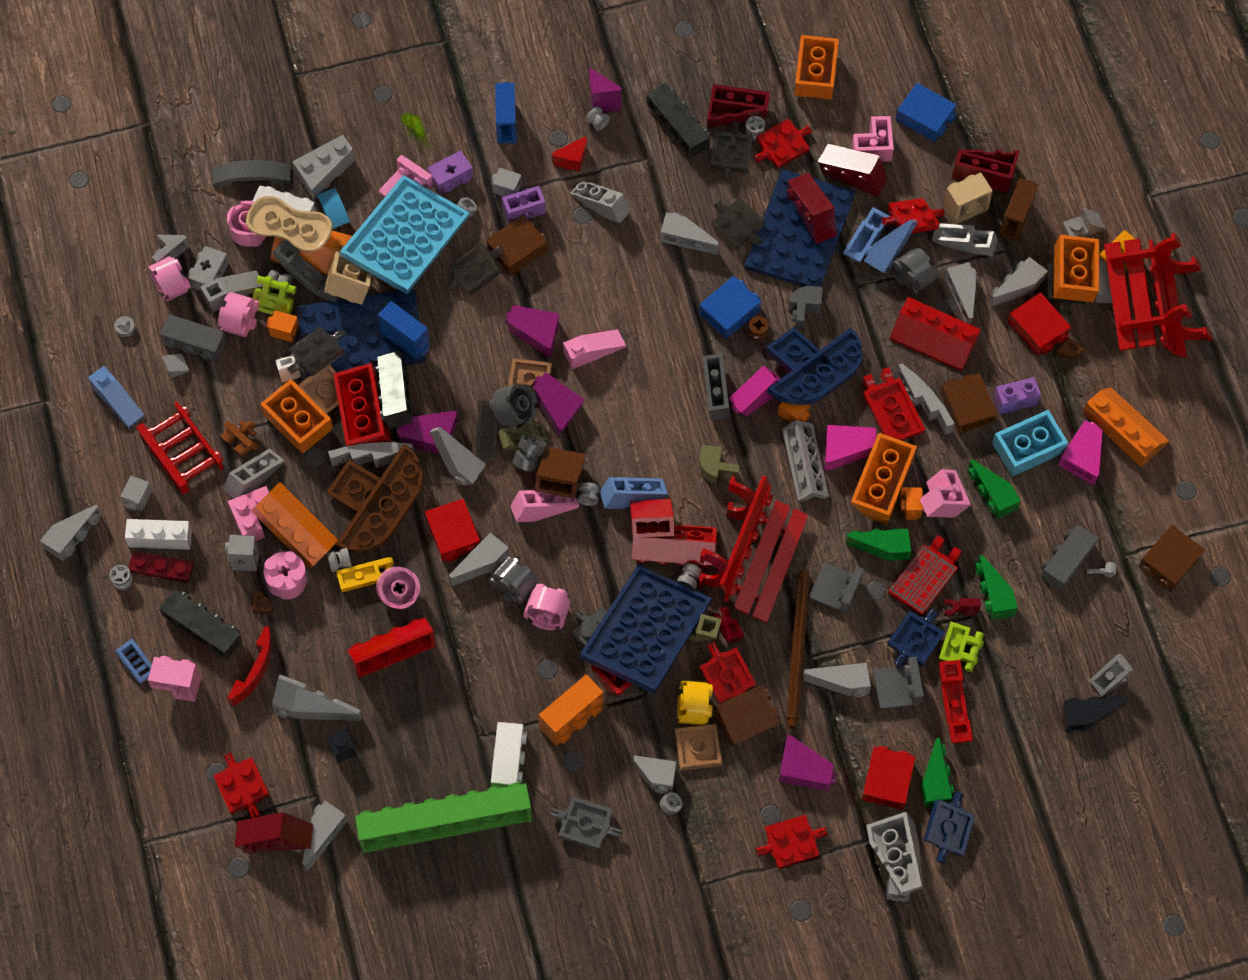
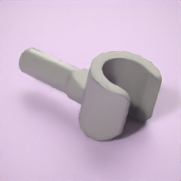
[1087,562,1117,577]

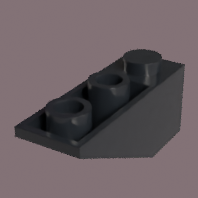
[1061,695,1128,732]

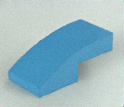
[317,188,350,230]

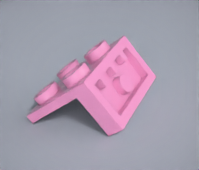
[379,155,433,197]

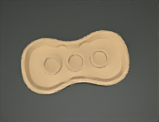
[246,196,332,252]

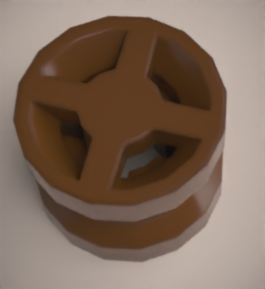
[748,316,769,341]

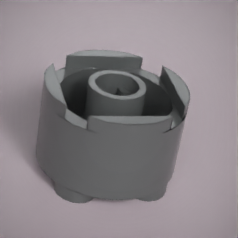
[893,247,938,295]
[489,383,537,427]
[489,557,538,604]

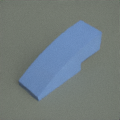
[843,207,890,263]

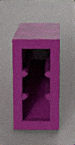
[505,305,559,357]
[532,372,584,436]
[397,411,458,454]
[779,735,837,791]

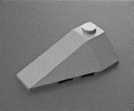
[272,675,362,721]
[866,812,923,894]

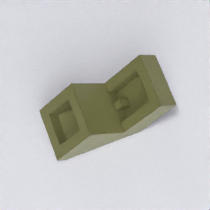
[498,422,548,451]
[688,614,722,642]

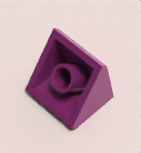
[589,68,622,113]

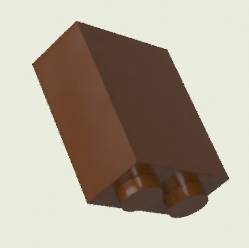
[999,178,1039,242]
[486,215,548,276]
[940,373,998,434]
[535,447,586,499]
[1139,525,1205,592]
[713,685,780,746]

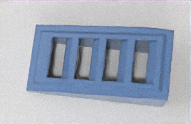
[115,639,152,684]

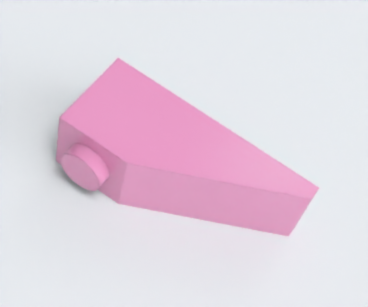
[563,329,626,370]
[510,490,579,522]

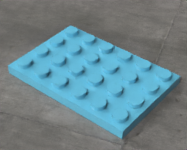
[340,175,470,294]

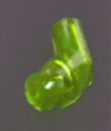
[401,113,425,137]

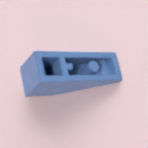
[864,220,918,273]
[88,366,145,428]
[599,477,668,509]

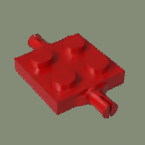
[753,118,812,169]
[882,198,945,234]
[699,642,756,704]
[213,752,270,819]
[755,814,828,869]

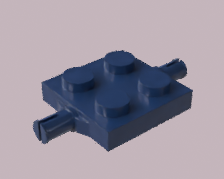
[887,609,945,668]
[923,792,975,864]

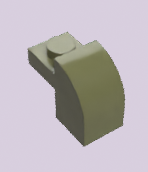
[699,445,740,485]

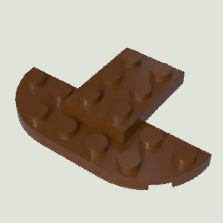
[326,444,423,552]

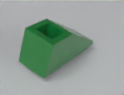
[967,459,1021,519]
[845,527,911,561]
[975,555,1018,620]
[921,738,954,808]

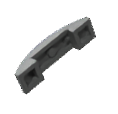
[212,160,291,186]
[272,239,339,303]

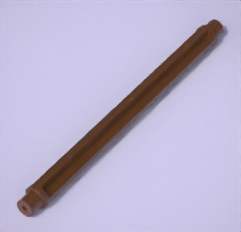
[786,570,810,729]

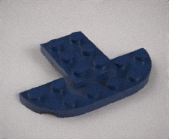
[765,327,863,405]

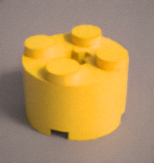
[677,681,713,725]

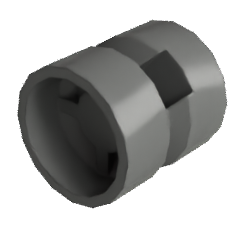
[512,434,546,472]

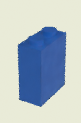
[495,82,516,144]
[895,83,957,142]
[699,276,761,339]
[378,301,430,360]

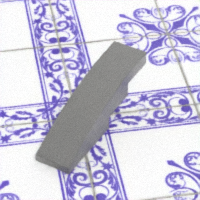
[897,364,955,435]
[328,442,414,468]

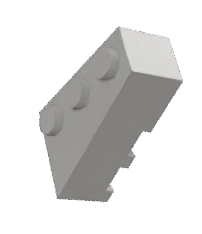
[292,135,355,201]

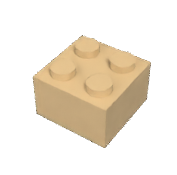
[943,173,992,225]
[324,252,372,305]

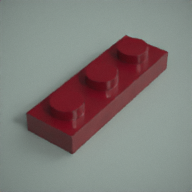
[128,551,194,583]

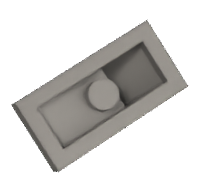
[1062,209,1106,237]
[152,235,189,264]
[1089,654,1133,697]

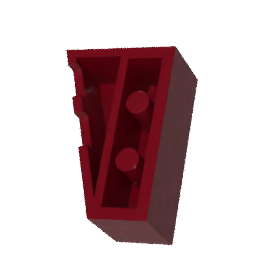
[707,84,770,128]
[818,144,887,197]
[951,150,1020,193]
[786,173,837,244]
[234,812,313,854]

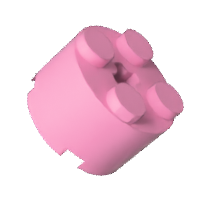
[227,201,267,247]
[148,256,191,302]
[218,292,259,337]
[264,551,308,600]
[376,567,420,609]
[524,584,571,630]

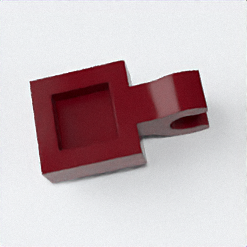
[943,598,981,617]
[713,607,745,642]

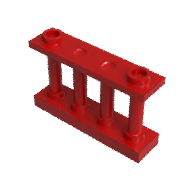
[136,402,224,495]

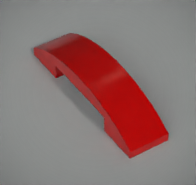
[227,626,272,707]
[939,660,973,744]

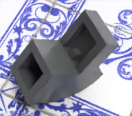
[788,286,822,330]

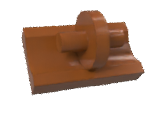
[221,420,260,456]

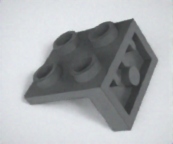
[809,563,864,614]
[873,657,924,710]

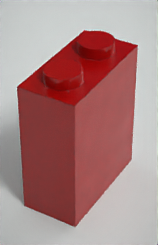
[1008,293,1071,356]
[425,498,480,562]
[630,499,674,538]
[861,746,915,810]

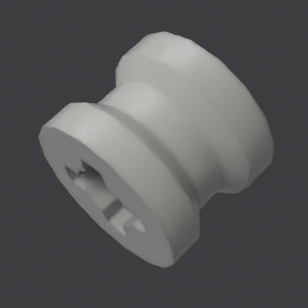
[586,106,610,131]
[745,116,765,140]
[578,482,600,506]
[110,565,133,590]

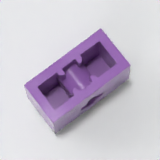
[427,150,473,195]
[502,186,546,224]
[993,377,1041,414]

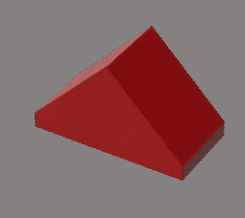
[552,136,587,172]
[590,665,632,696]

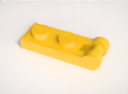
[336,557,394,592]

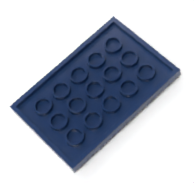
[745,169,856,287]
[297,289,426,378]
[580,564,712,694]

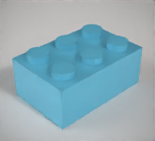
[992,410,1068,477]

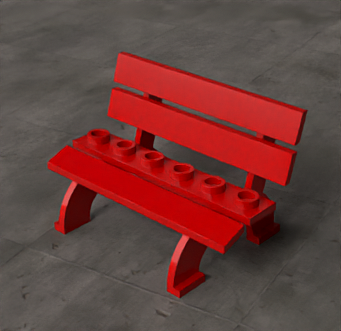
[1104,233,1213,358]
[698,475,808,624]

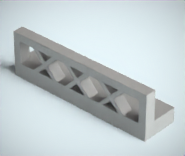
[782,420,829,502]

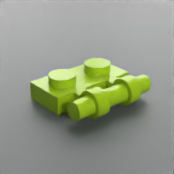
[253,276,296,315]
[938,622,984,672]

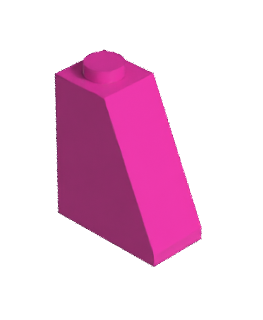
[728,365,780,416]
[1058,420,1103,485]
[825,425,877,470]

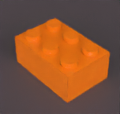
[794,35,839,100]
[1054,235,1099,303]
[260,379,333,454]
[539,674,603,747]

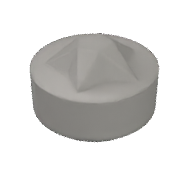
[457,198,477,217]
[114,316,135,337]
[660,792,682,815]

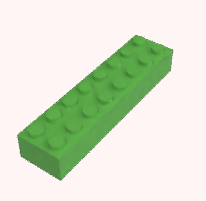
[355,782,532,853]

